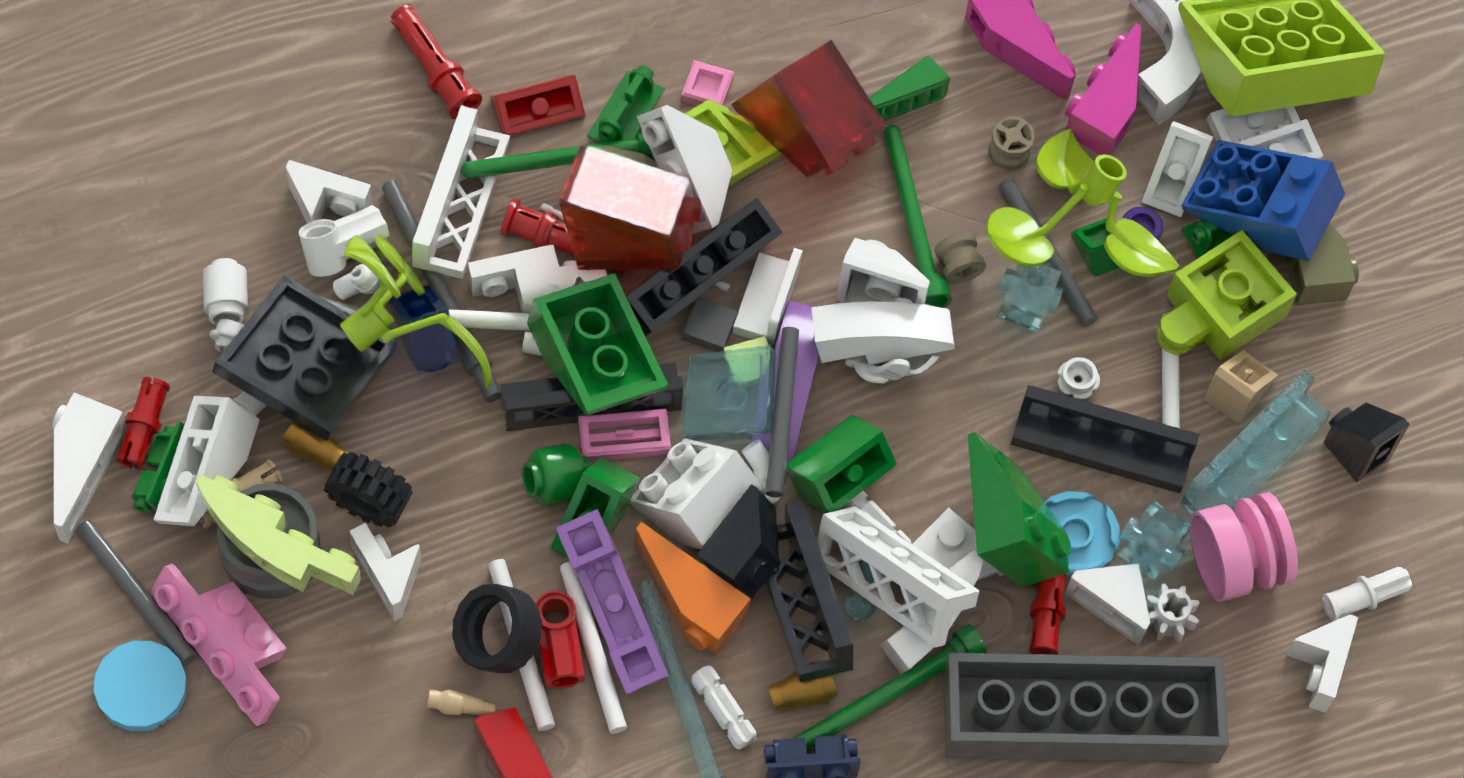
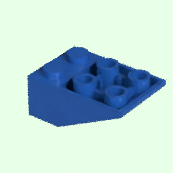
[1181,140,1345,261]

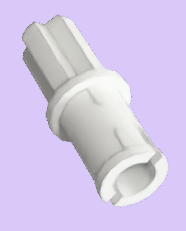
[1322,567,1412,621]

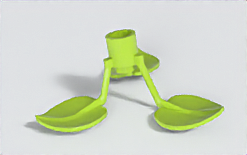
[986,129,1180,277]
[340,234,492,388]

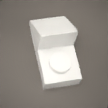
[1142,121,1213,217]
[286,160,373,223]
[349,523,421,621]
[1286,614,1358,713]

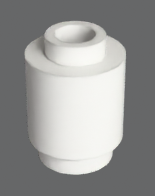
[202,258,248,326]

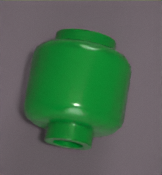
[522,443,591,506]

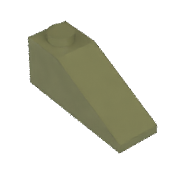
[1285,223,1359,305]

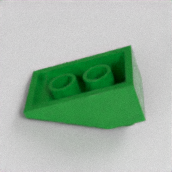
[527,273,669,416]
[968,432,1071,587]

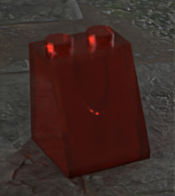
[731,39,887,178]
[559,146,701,270]

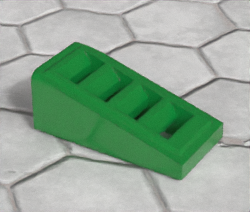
[862,55,950,127]

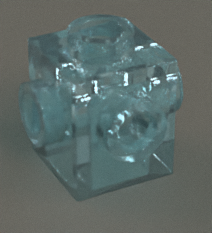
[997,262,1064,332]
[1117,501,1193,580]

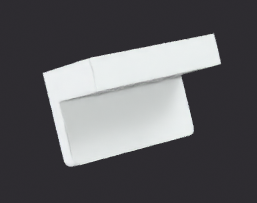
[733,248,803,346]

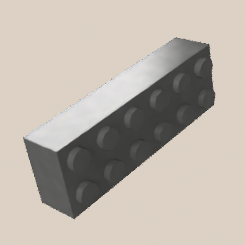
[943,653,1229,763]

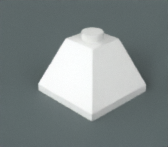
[836,238,930,305]

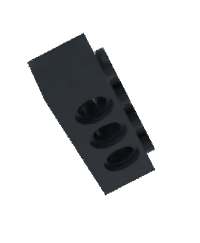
[626,198,783,336]

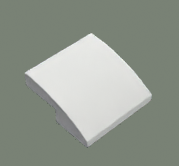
[1206,107,1323,159]

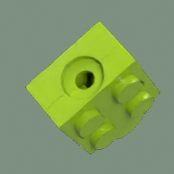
[1156,230,1297,361]

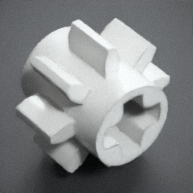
[1146,584,1200,642]

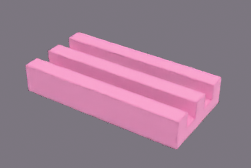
[578,409,671,462]

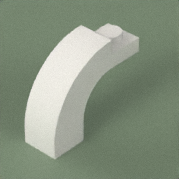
[1130,0,1202,125]

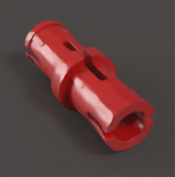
[115,377,170,470]
[1029,574,1067,655]

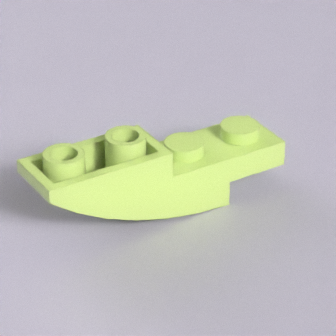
[196,474,361,595]

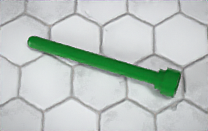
[884,125,952,308]
[461,133,655,179]
[793,624,987,751]

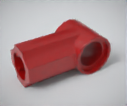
[536,590,585,689]

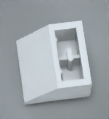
[630,438,764,550]

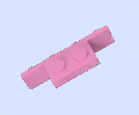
[151,563,287,726]

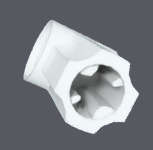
[299,205,390,277]

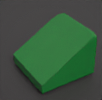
[1071,218,1120,276]

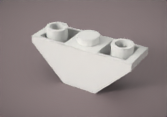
[637,105,733,235]

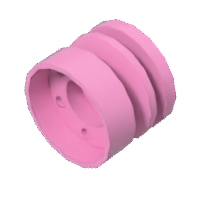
[1190,492,1298,602]

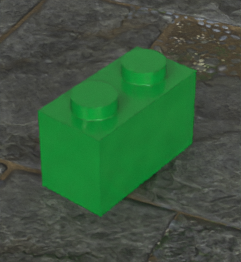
[786,415,897,513]

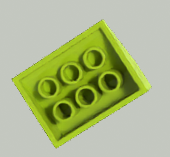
[1178,0,1386,117]

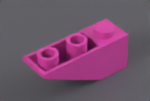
[965,0,1076,99]
[1065,23,1141,155]

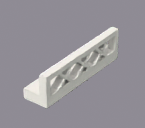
[412,106,510,279]
[817,506,979,648]

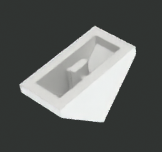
[1065,564,1150,645]

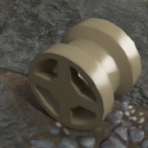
[989,116,1035,169]
[934,232,986,284]

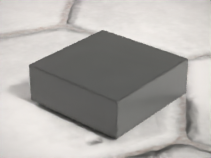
[682,297,738,354]

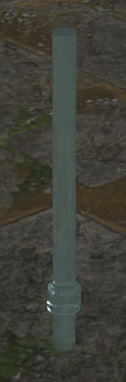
[636,580,726,778]

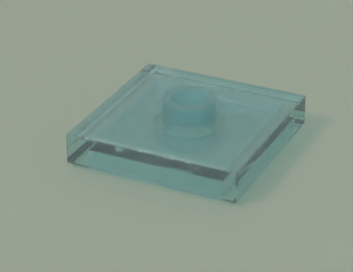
[684,345,776,441]

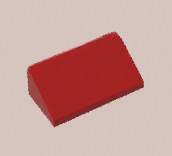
[490,75,586,136]
[474,707,552,778]

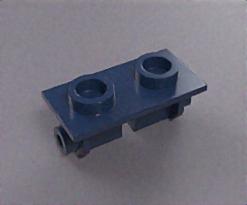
[764,735,861,778]

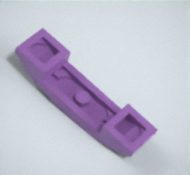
[751,301,819,464]
[556,509,669,695]

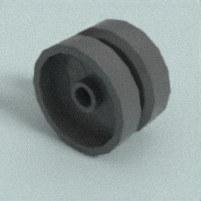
[217,483,320,599]

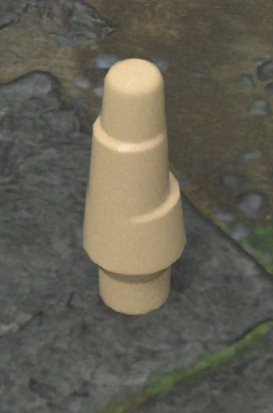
[426,689,497,716]

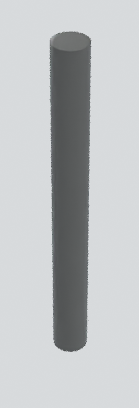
[999,178,1098,327]
[765,326,800,498]
[76,520,197,666]

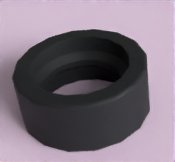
[452,584,542,673]

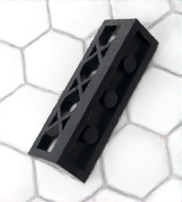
[501,363,683,431]
[1010,385,1200,494]
[766,501,853,683]

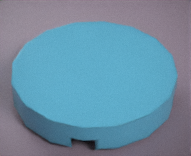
[1045,491,1120,578]
[93,641,187,732]

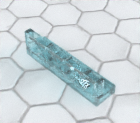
[1180,370,1330,514]

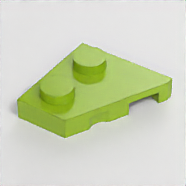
[684,99,793,187]

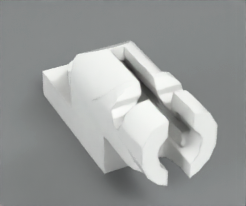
[468,244,607,313]

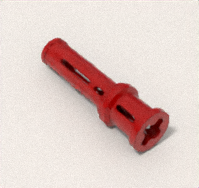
[390,5,482,119]
[500,198,633,275]

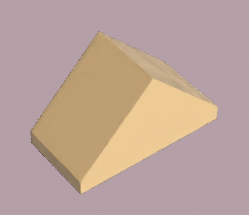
[1204,350,1278,425]

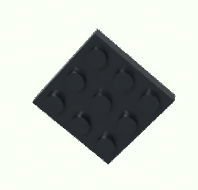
[212,275,397,441]

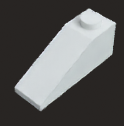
[52,393,127,544]
[154,396,260,526]

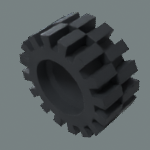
[324,452,413,527]

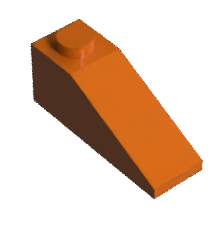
[635,522,751,655]

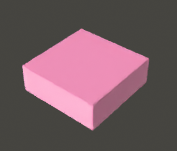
[681,60,734,107]

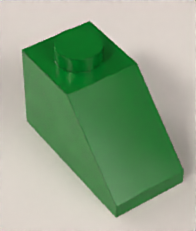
[550,457,640,557]

